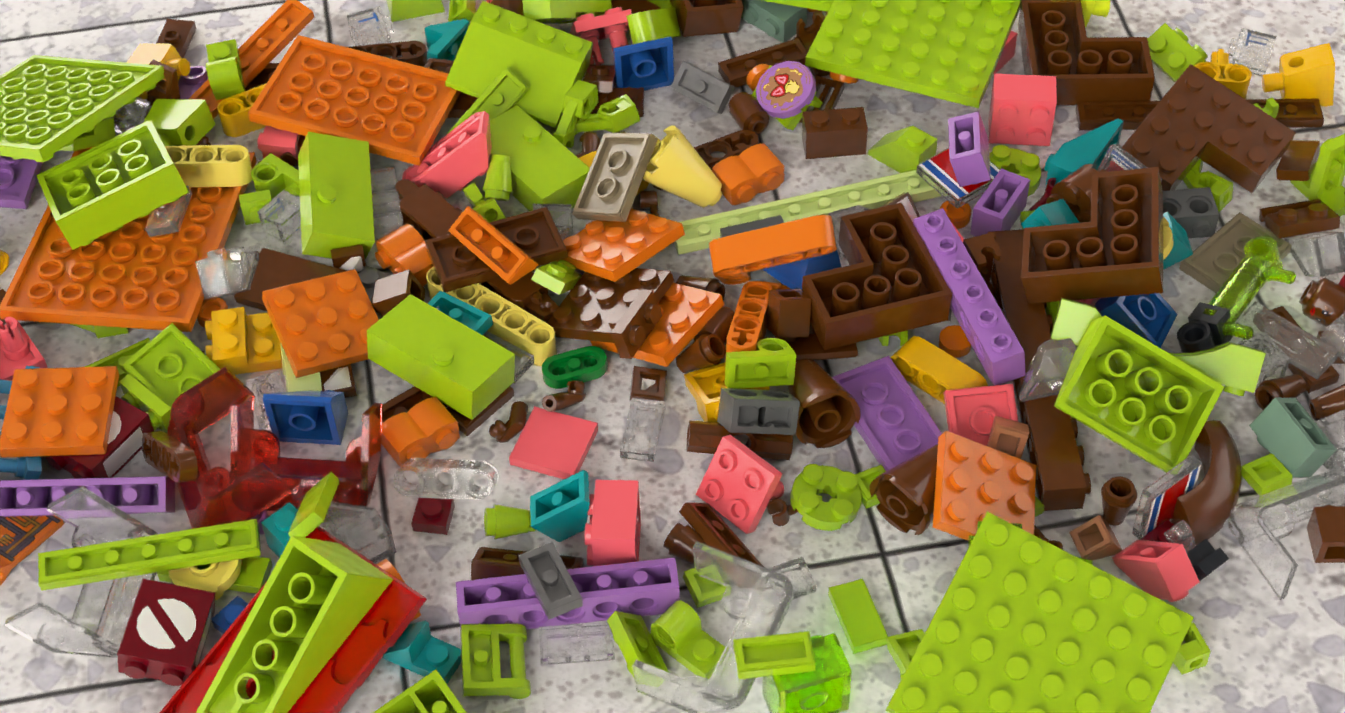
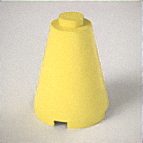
[642,125,723,208]

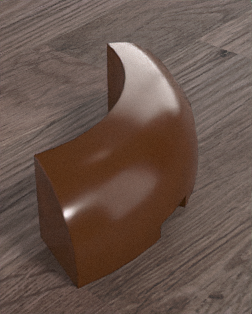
[1171,420,1241,547]

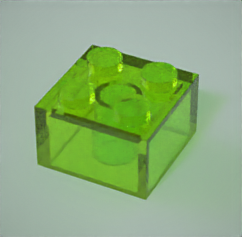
[762,633,852,713]

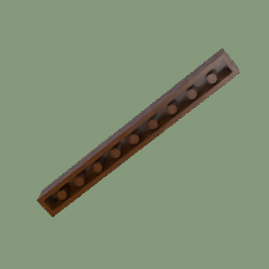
[988,229,1091,511]

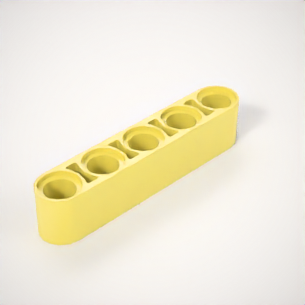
[165,145,252,187]
[426,267,557,366]

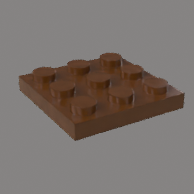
[546,268,675,343]

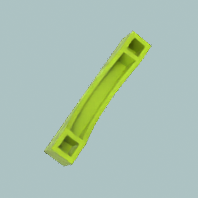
[1051,297,1266,396]

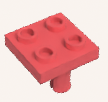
[570,7,632,65]
[0,317,47,381]
[696,435,784,534]

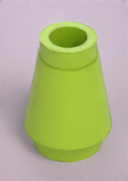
[482,154,513,201]
[484,504,536,539]

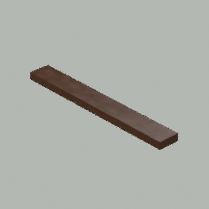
[1075,99,1324,130]

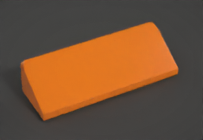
[448,206,539,285]

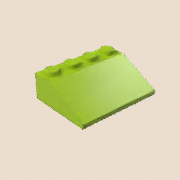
[445,1,593,128]
[36,119,189,250]
[1054,315,1224,478]

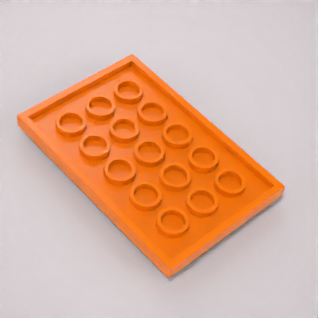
[248,35,461,166]

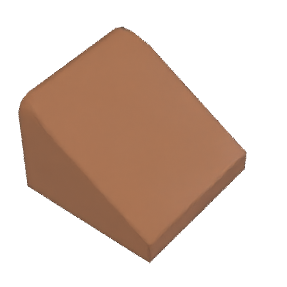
[987,416,1029,459]
[1069,515,1122,562]

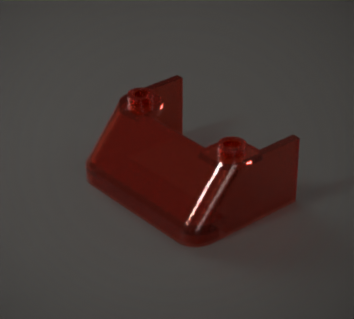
[167,367,293,529]
[230,395,382,516]

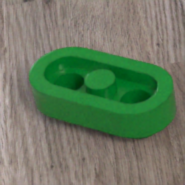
[542,346,608,389]

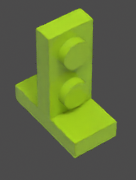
[1290,133,1345,216]

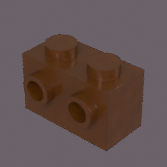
[802,107,868,159]

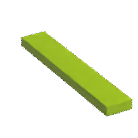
[38,519,261,591]

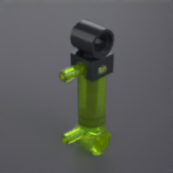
[1177,236,1296,353]

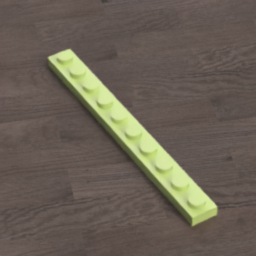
[674,168,951,255]

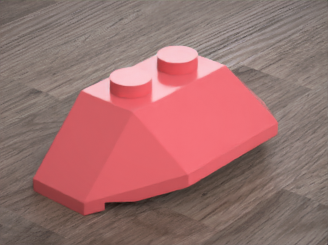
[402,111,492,198]

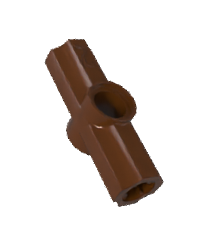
[686,420,793,460]

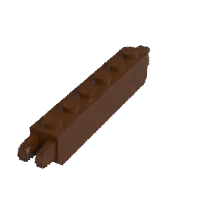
[395,179,559,322]

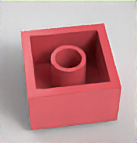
[989,73,1057,146]
[585,480,641,566]

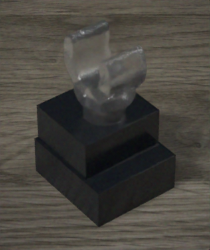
[1164,520,1229,581]

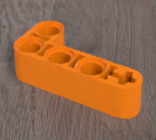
[709,215,837,285]
[725,281,790,366]

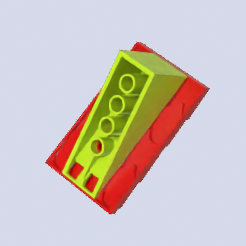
[159,526,427,713]

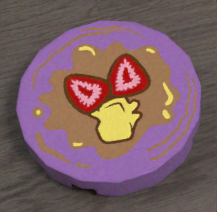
[756,61,816,119]

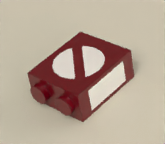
[45,396,155,479]
[117,579,215,686]

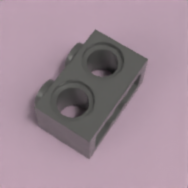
[1163,187,1220,239]
[717,388,800,435]

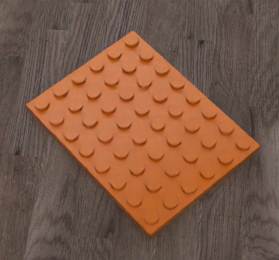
[0,147,257,332]

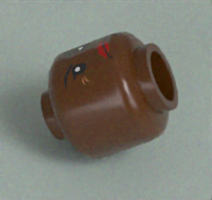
[1299,278,1345,327]

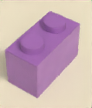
[948,111,991,187]
[970,168,1030,236]

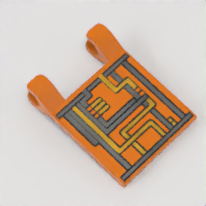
[0,516,64,585]

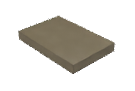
[572,133,658,222]
[1179,213,1292,298]

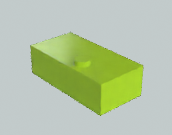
[490,105,590,220]
[298,132,375,259]
[367,294,515,420]

